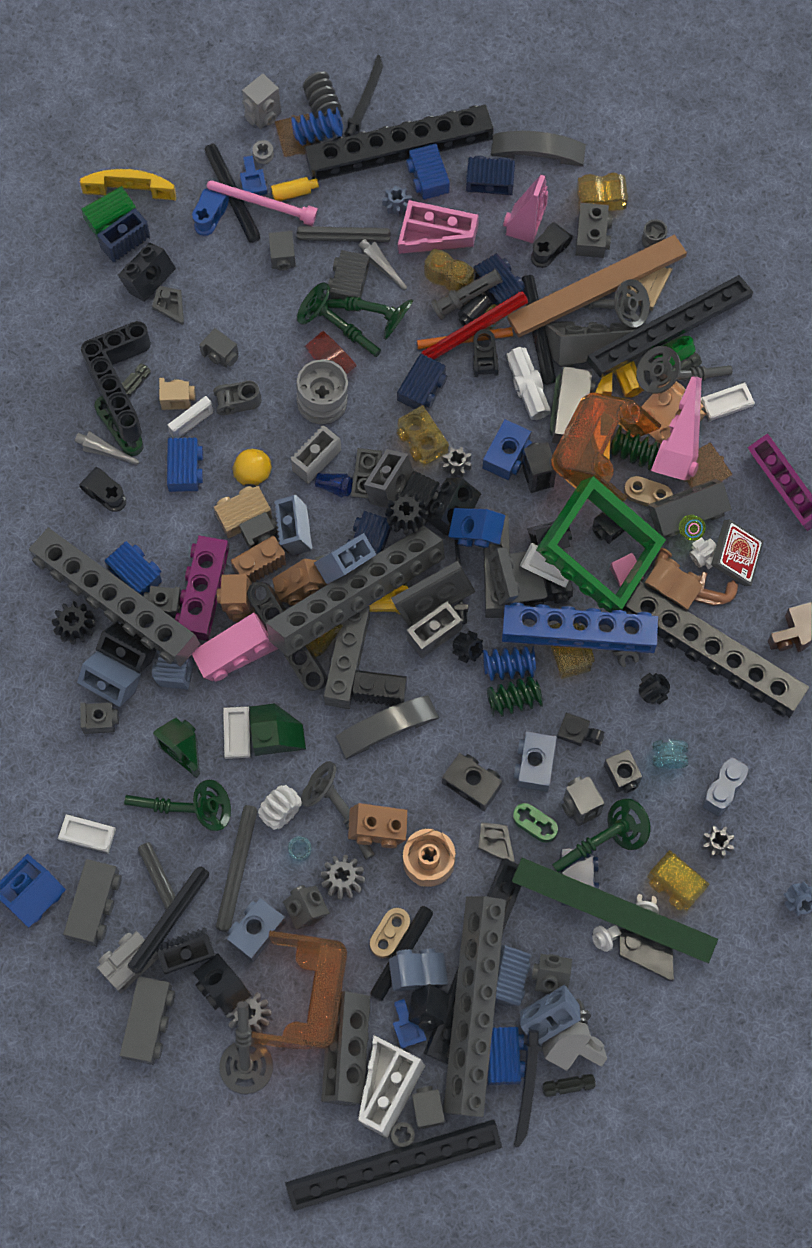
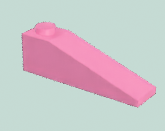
[503,175,548,243]
[651,377,702,480]

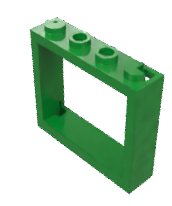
[536,476,666,613]

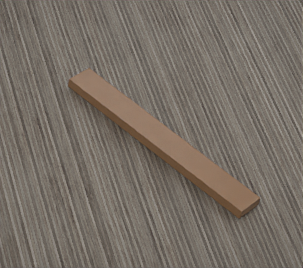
[507,235,687,338]

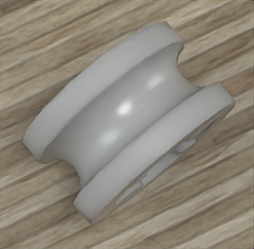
[252,140,274,164]

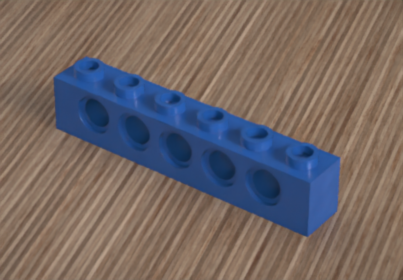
[502,603,658,653]

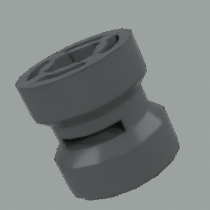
[642,219,668,248]

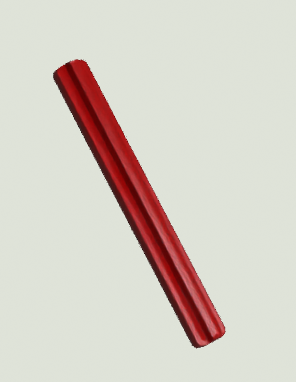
[421,292,528,360]

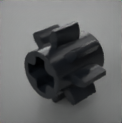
[452,631,483,663]
[639,673,670,704]

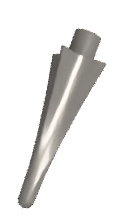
[359,239,407,290]
[75,431,139,465]

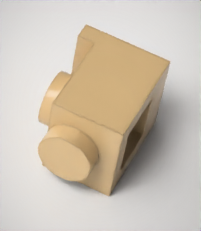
[159,378,196,410]

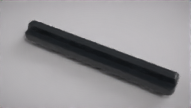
[370,906,433,1001]

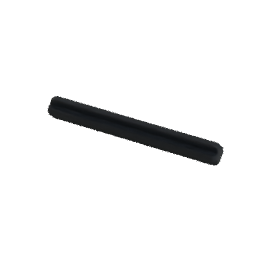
[205,143,260,243]
[522,275,556,385]
[128,866,209,974]

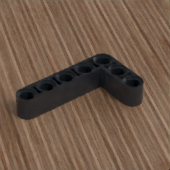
[81,321,151,442]

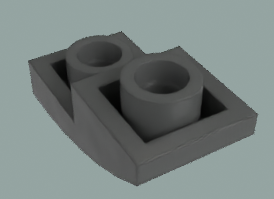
[351,448,382,498]

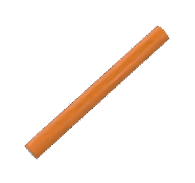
[417,327,513,350]

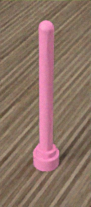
[207,181,318,227]

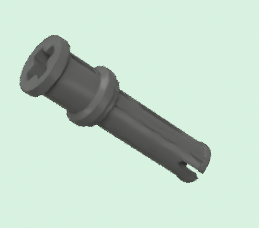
[431,268,503,320]

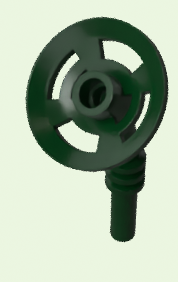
[297,282,381,357]
[322,297,414,340]
[124,779,231,831]
[552,798,651,872]

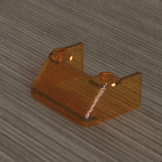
[551,392,661,506]
[252,931,347,1049]

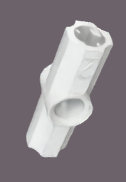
[506,347,551,420]

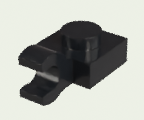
[557,712,605,746]

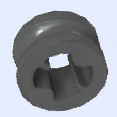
[391,1122,415,1148]

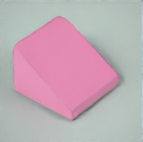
[610,553,644,587]

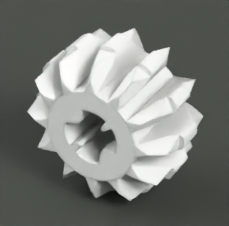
[258,785,302,830]

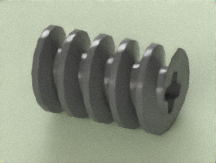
[303,71,344,119]

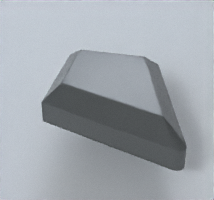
[152,286,184,325]
[478,822,515,862]

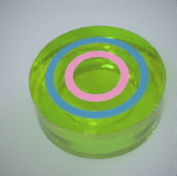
[679,515,706,541]

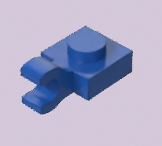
[240,156,268,196]
[393,999,427,1049]

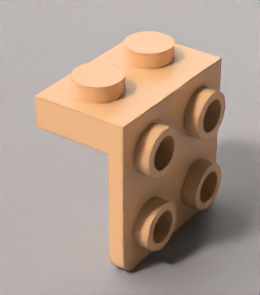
[634,381,706,444]

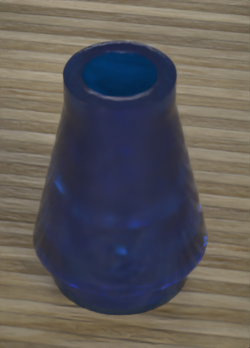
[315,473,353,498]

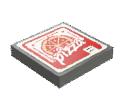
[711,519,764,586]

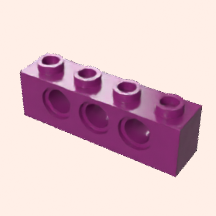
[747,433,812,531]
[175,535,230,641]

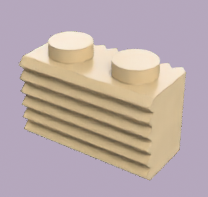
[214,486,272,538]

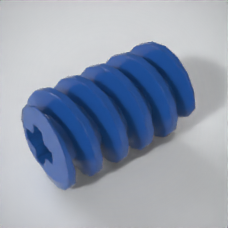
[291,107,343,145]
[483,646,536,681]

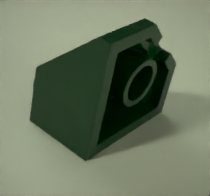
[250,703,306,756]
[153,718,200,778]

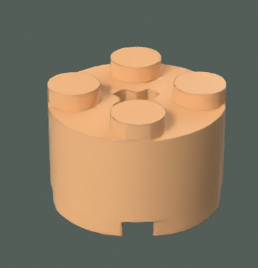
[403,829,455,887]

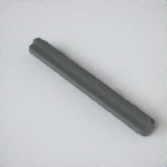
[216,805,257,932]

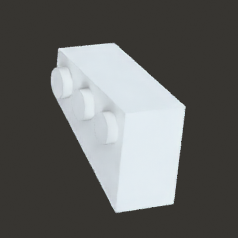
[358,1035,425,1138]

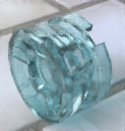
[652,739,688,769]

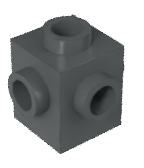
[283,885,330,930]
[531,954,572,994]

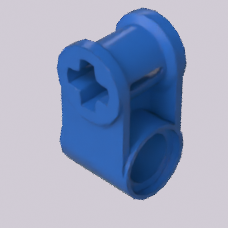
[192,188,229,236]

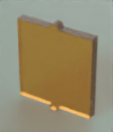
[275,113,320,157]
[683,442,732,488]

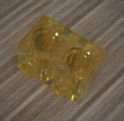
[396,405,449,467]

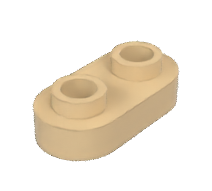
[624,476,673,507]
[370,908,410,958]

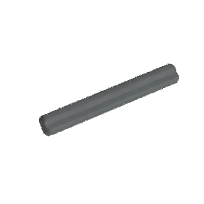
[297,226,390,242]

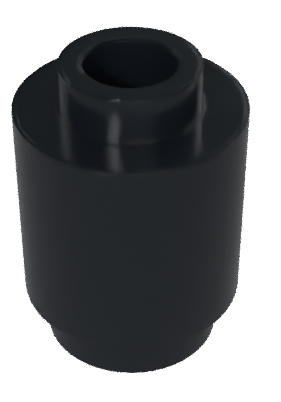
[458,294,493,326]

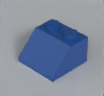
[0,854,66,928]

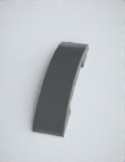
[491,131,586,166]
[336,695,439,759]

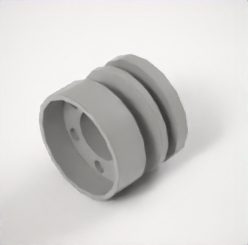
[297,359,348,424]

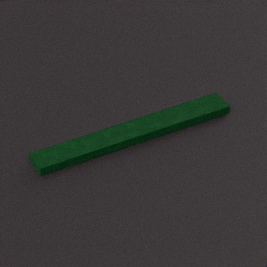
[511,857,718,964]

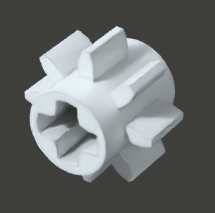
[689,537,717,569]

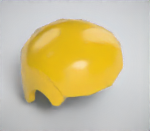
[232,449,272,486]

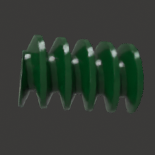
[610,425,659,471]
[487,676,543,717]

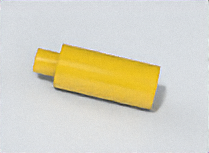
[271,177,319,201]

